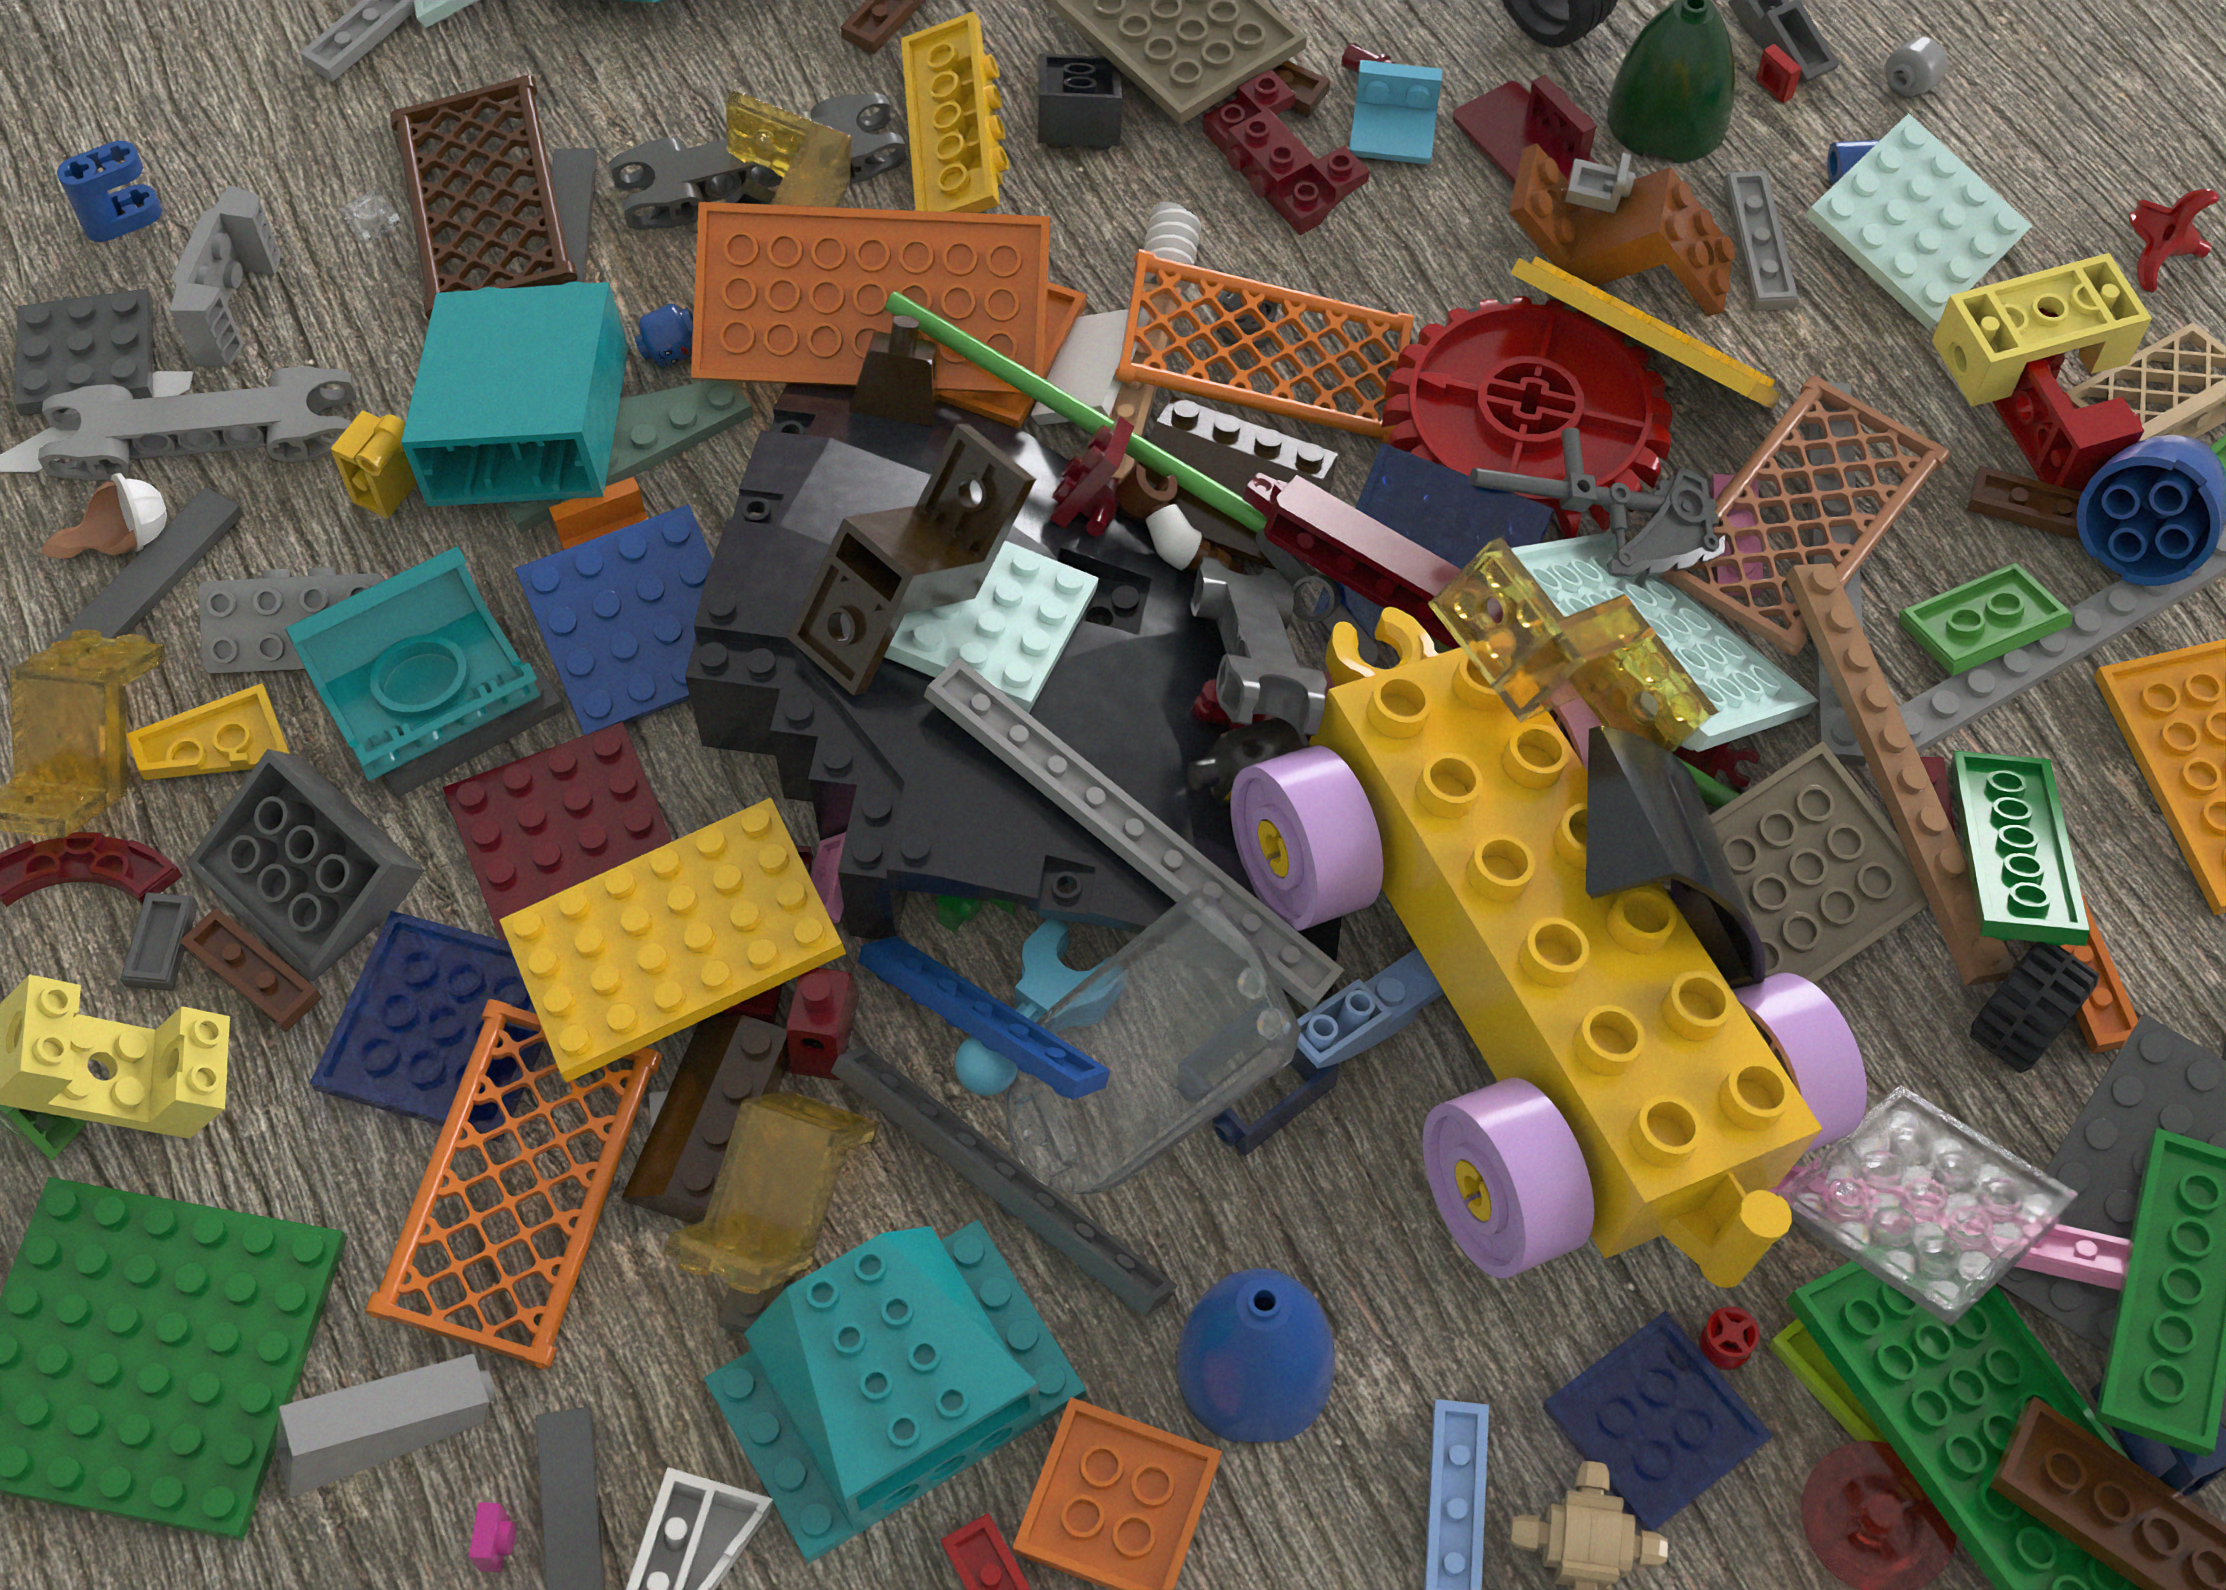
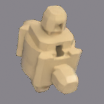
[1509,1461,1668,1590]

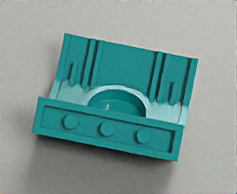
[284,546,541,781]

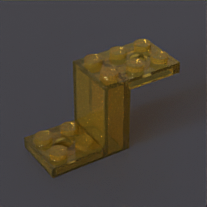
[726,90,852,207]
[1428,537,1719,753]
[0,630,165,838]
[663,1090,880,1294]

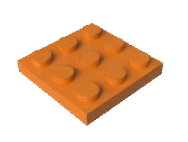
[1012,1397,1222,1590]

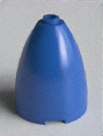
[2077,435,2226,586]
[1176,1268,1335,1443]

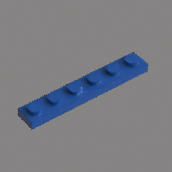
[858,936,1110,1100]

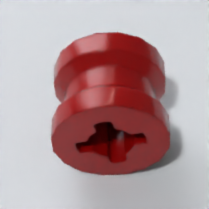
[1699,1306,1759,1370]

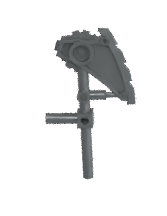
[1469,428,1725,577]

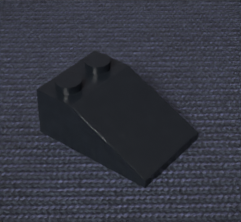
[1037,54,1122,150]

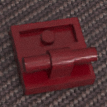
[1050,416,1134,536]

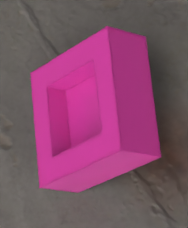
[469,1502,516,1572]

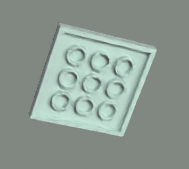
[1804,113,2032,331]
[850,541,1099,714]

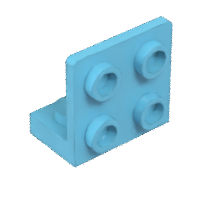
[1349,60,1443,164]

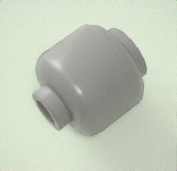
[1885,37,1948,97]

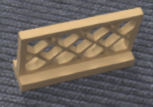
[2066,322,2226,442]

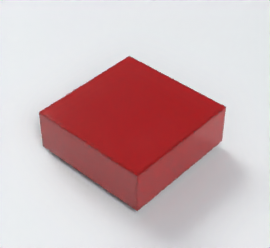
[1755,44,1802,103]

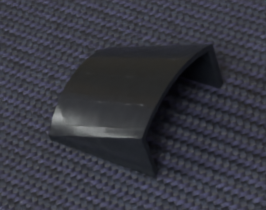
[1586,726,1766,990]

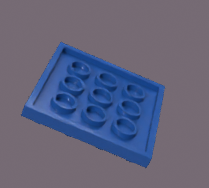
[515,504,713,736]

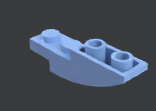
[1284,948,1444,1068]

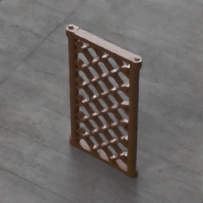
[390,75,578,320]

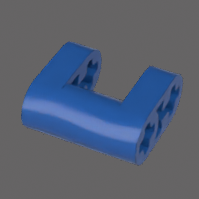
[57,140,162,242]

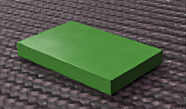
[1899,562,2073,676]

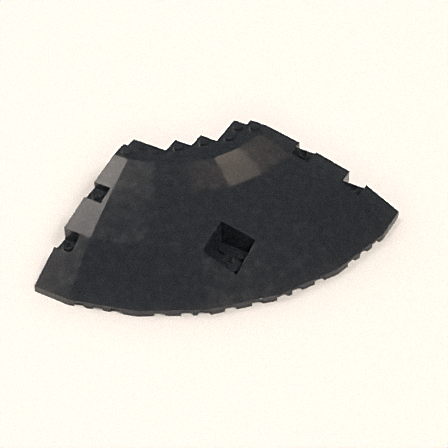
[685,383,1342,1000]

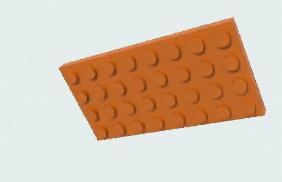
[691,202,1051,394]

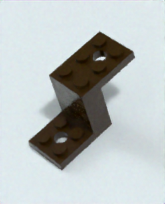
[787,423,1036,696]

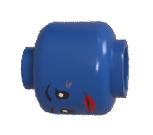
[634,303,694,367]

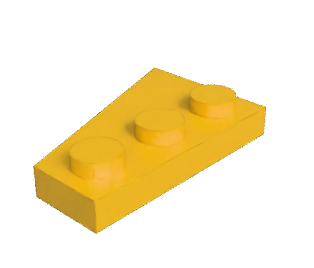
[126,683,291,780]

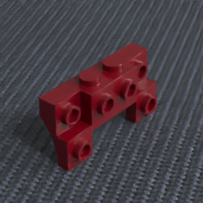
[1203,69,1370,235]

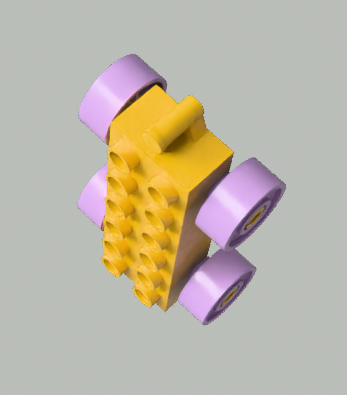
[1230,607,1867,1288]

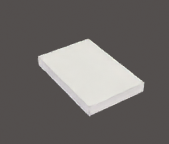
[1031,307,1150,425]

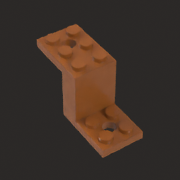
[1509,143,1735,317]

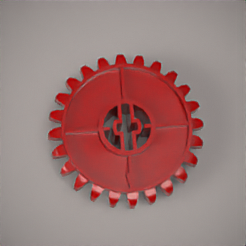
[1381,296,1673,545]

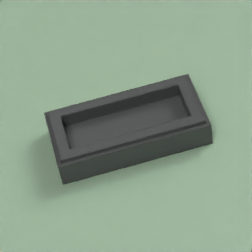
[120,892,199,991]

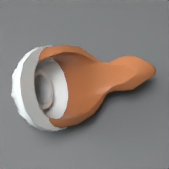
[41,473,167,559]

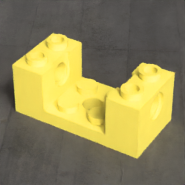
[1932,253,2152,407]
[0,974,230,1139]

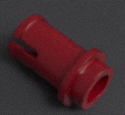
[1341,43,1395,73]

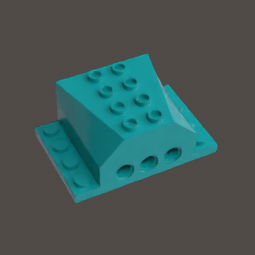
[704,1219,1087,1564]

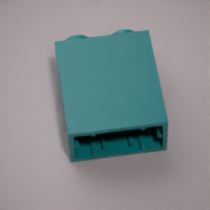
[401,282,629,507]

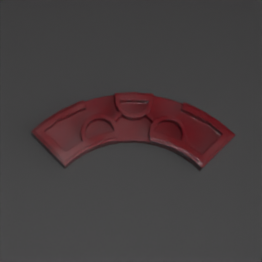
[0,832,183,907]

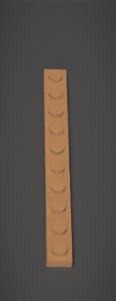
[1785,563,2014,986]

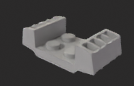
[169,185,281,366]

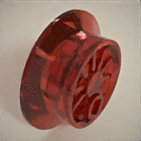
[1801,1441,1957,1590]

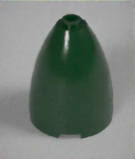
[1607,0,1735,163]

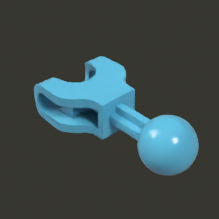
[954,919,1129,1096]

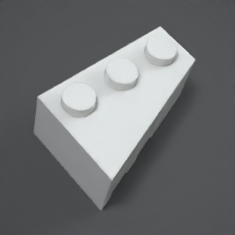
[626,1467,773,1590]

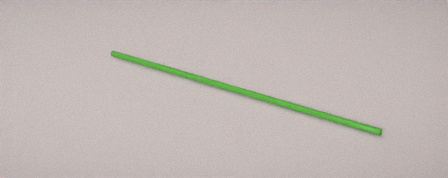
[885,291,1740,809]

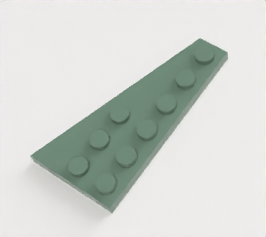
[500,381,753,533]

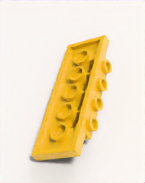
[901,11,1009,213]

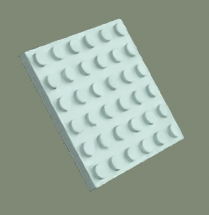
[1478,532,1819,752]

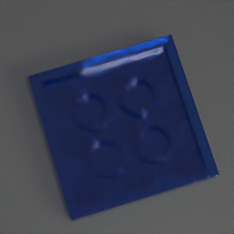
[1542,1310,1773,1533]

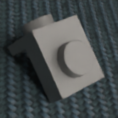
[1565,153,1635,214]

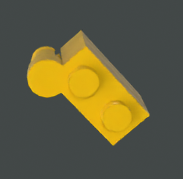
[330,410,417,519]

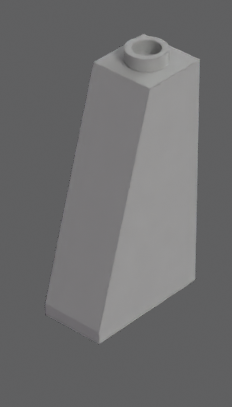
[276,1354,495,1498]

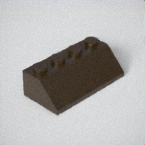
[622,1015,790,1232]

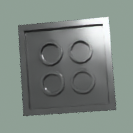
[14,289,153,416]

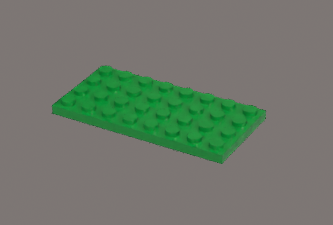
[1785,1239,2143,1590]

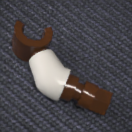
[1117,463,1245,574]

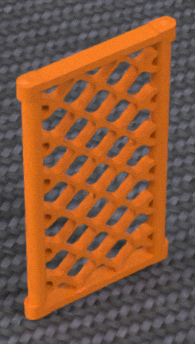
[1115,249,1414,445]
[364,999,663,1369]

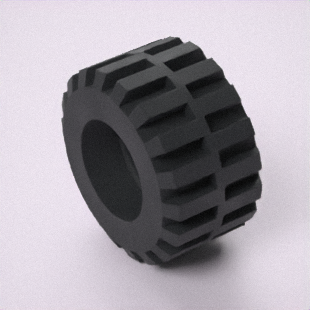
[1969,942,2099,1074]

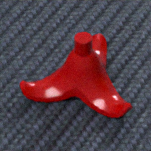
[2129,189,2219,292]

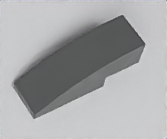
[1728,0,1840,83]

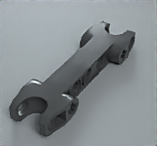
[609,93,906,230]
[1190,556,1327,736]

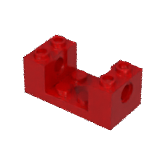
[1992,308,2145,492]

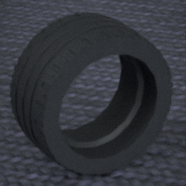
[1501,0,1618,48]

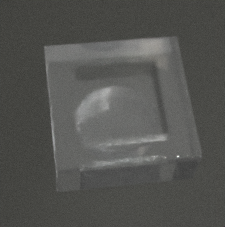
[339,188,401,244]

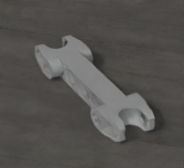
[38,366,356,481]

